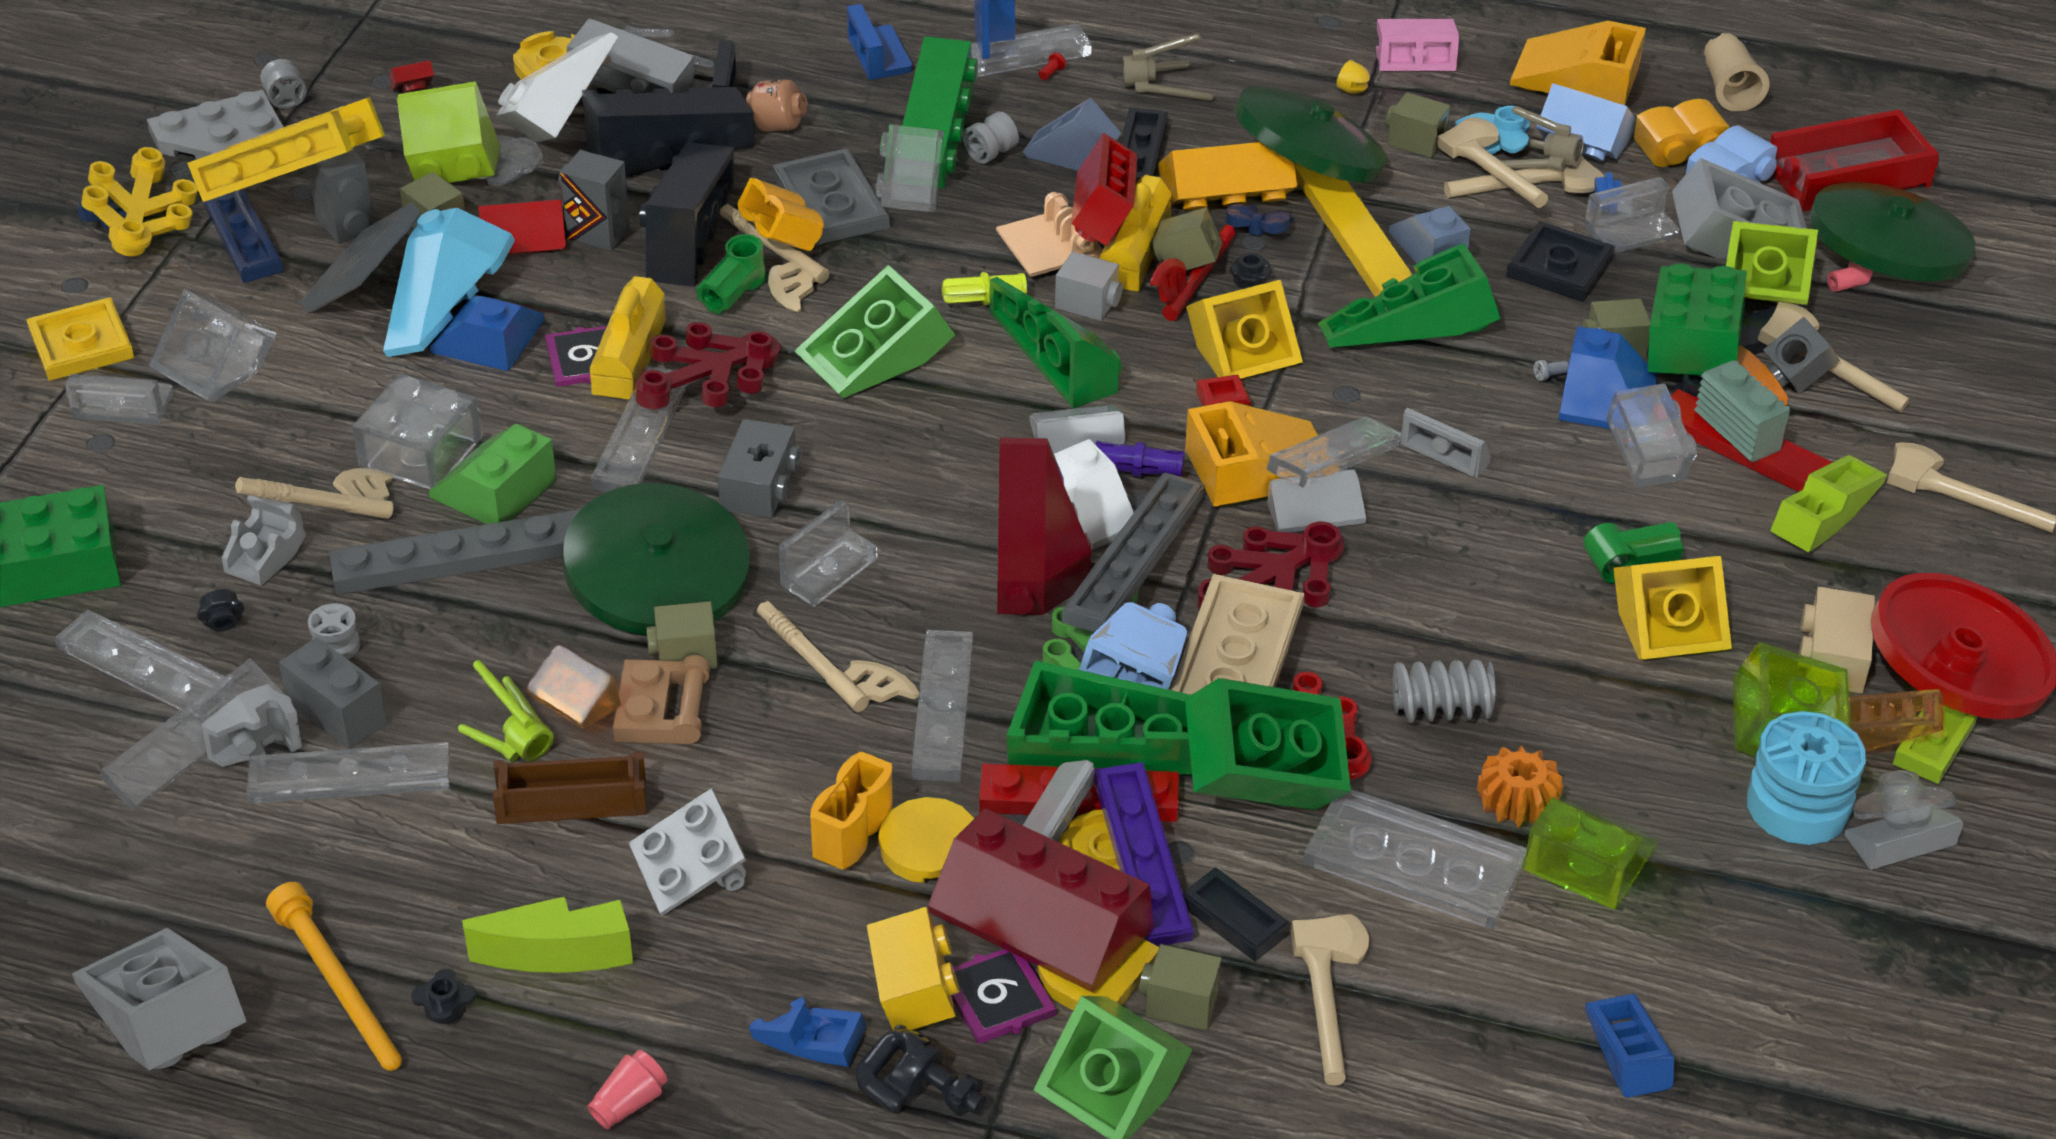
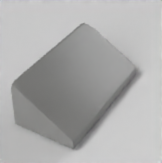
[1029,404,1125,453]
[1400,408,1491,478]
[1267,469,1366,533]
[1023,760,1094,842]
[1844,805,1963,870]

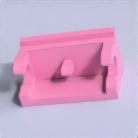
[1376,19,1459,71]

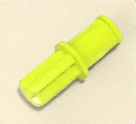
[942,272,1027,306]

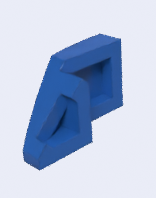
[749,997,867,1067]

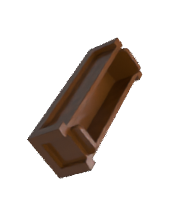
[493,752,647,824]

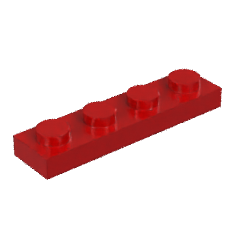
[979,763,1179,822]

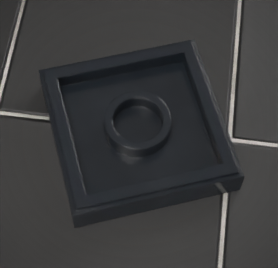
[1506,221,1615,302]

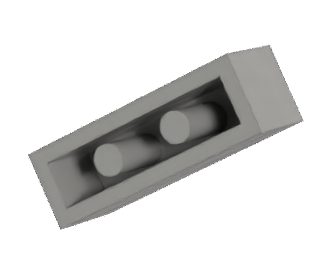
[567,18,694,93]

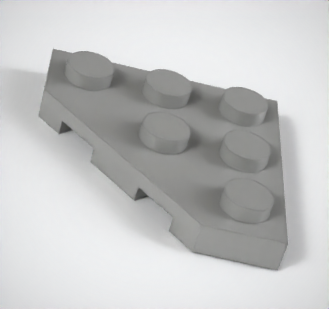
[147,90,283,159]

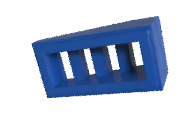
[1585,993,1674,1098]

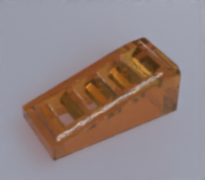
[1835,689,1943,752]

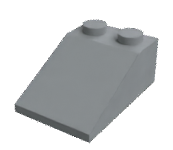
[1672,158,1807,259]
[72,928,247,1071]

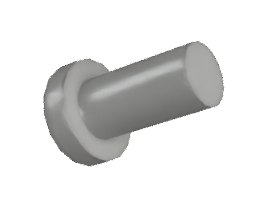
[1533,360,1569,381]

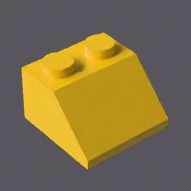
[1186,280,1303,379]
[1614,556,1732,660]

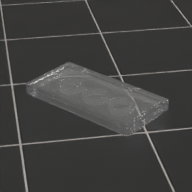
[1303,789,1528,930]

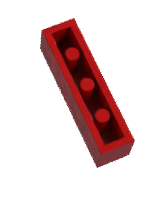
[1071,133,1137,246]

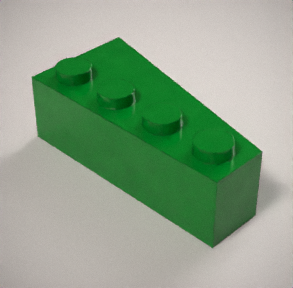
[894,36,978,189]
[1006,660,1192,774]

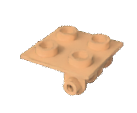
[996,192,1103,277]

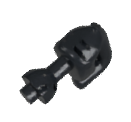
[856,1025,987,1116]

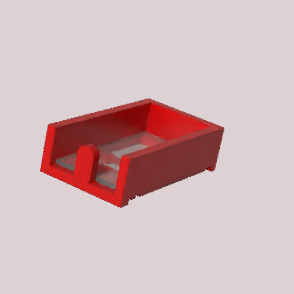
[1770,109,1939,212]

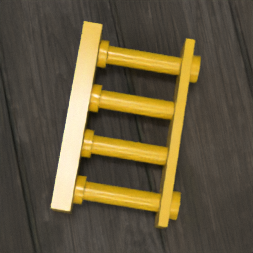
[187,97,385,202]

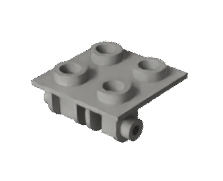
[629,788,747,916]

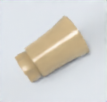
[1704,33,1770,111]

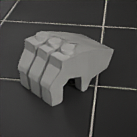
[222,495,306,586]
[201,684,302,767]

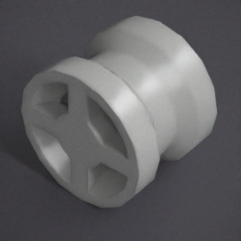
[260,59,307,109]
[308,603,360,659]

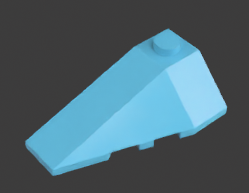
[383,208,515,357]

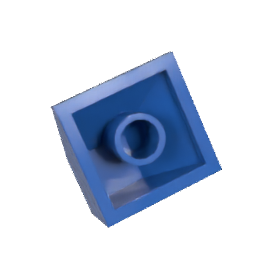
[429,296,545,371]
[1558,326,1657,435]

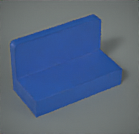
[974,0,1015,59]
[847,4,912,80]

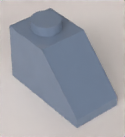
[1023,97,1121,171]
[1389,206,1471,264]

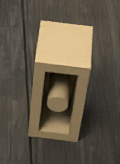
[1798,587,1875,694]

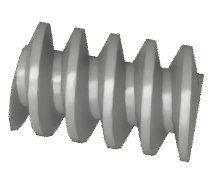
[1392,659,1495,723]

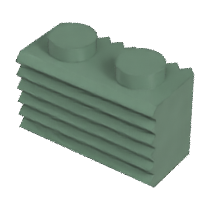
[1694,361,1790,462]

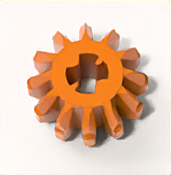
[1477,745,1563,828]

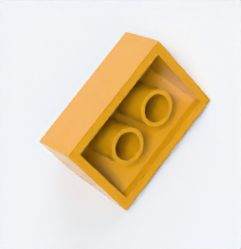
[1158,142,1297,210]

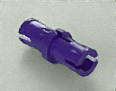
[1095,441,1185,478]

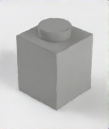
[1055,251,1123,321]

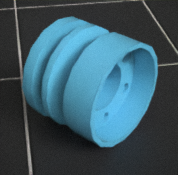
[1747,711,1866,845]

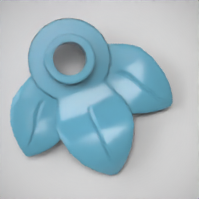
[1455,106,1530,154]

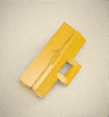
[1099,175,1172,292]
[590,276,666,400]

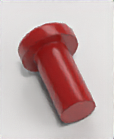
[1038,52,1066,81]

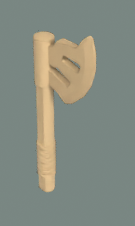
[720,204,830,313]
[235,468,393,519]
[757,601,920,712]

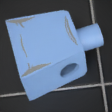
[1079,602,1188,690]

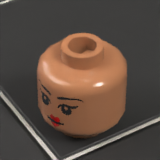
[746,79,807,132]

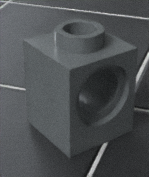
[1763,317,1840,394]

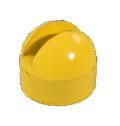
[1336,60,1370,94]

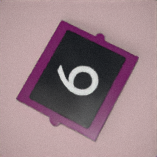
[545,326,607,387]
[951,949,1056,1044]

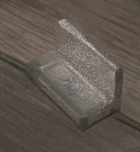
[1584,177,1679,254]
[65,374,173,425]
[779,500,877,607]

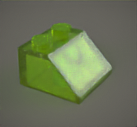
[1733,642,1851,756]
[1523,797,1658,910]

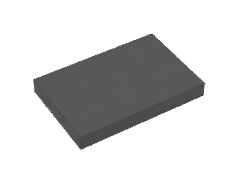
[772,148,890,246]
[299,202,421,313]

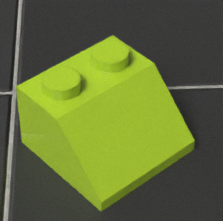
[397,81,501,183]
[1726,221,1818,305]

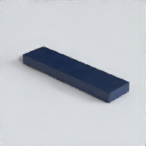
[197,188,283,283]

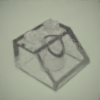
[149,288,277,402]

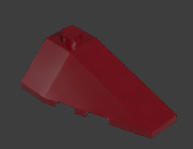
[997,437,1091,615]

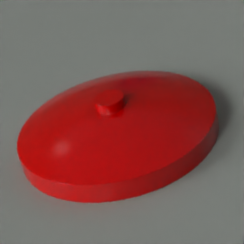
[1871,573,2056,719]

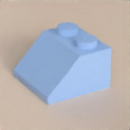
[1536,83,1636,161]

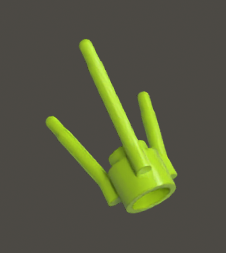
[458,660,554,762]

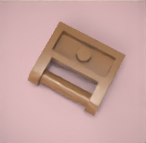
[613,655,711,744]

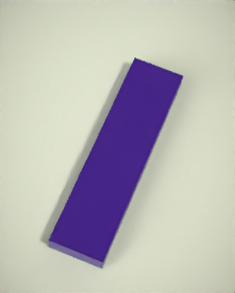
[1094,762,1194,946]

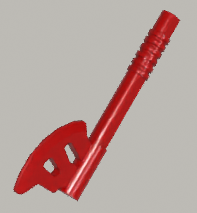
[1150,225,1235,321]

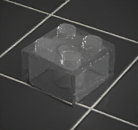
[352,374,482,489]

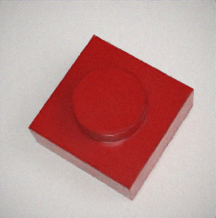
[389,60,434,93]

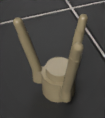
[1122,33,1214,101]
[1481,106,1584,170]

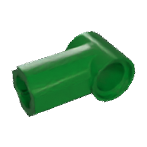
[696,234,766,315]
[1583,522,1683,583]

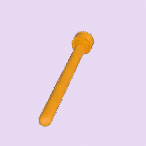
[266,882,402,1071]

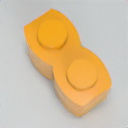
[1634,99,1730,167]
[737,178,824,252]
[810,751,893,870]

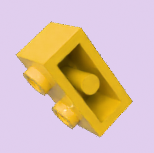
[867,907,960,1030]

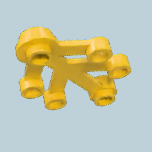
[81,147,198,256]

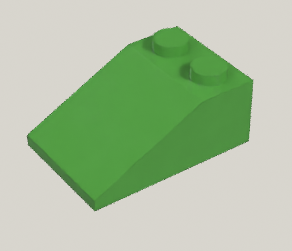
[794,265,955,398]

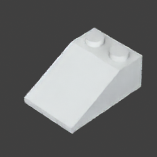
[496,32,618,142]

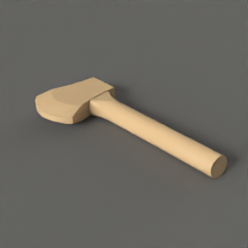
[1437,117,1548,208]
[1444,156,1604,198]
[1758,302,1910,413]
[1887,442,2056,533]
[1290,914,1369,1086]

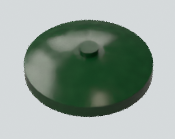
[1234,86,1387,183]
[1809,182,1975,282]
[563,483,750,635]

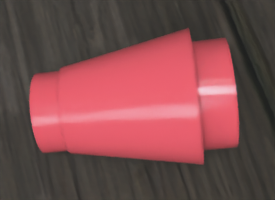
[587,1050,668,1130]

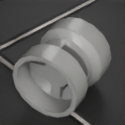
[963,111,1019,164]

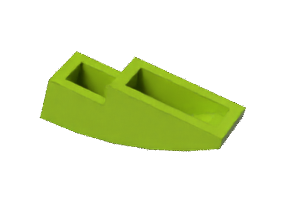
[1770,455,1887,552]
[462,896,633,973]

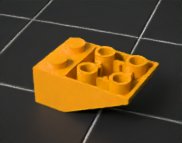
[1510,21,1646,105]
[1185,401,1337,507]

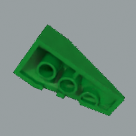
[1318,243,1500,348]
[989,277,1122,409]

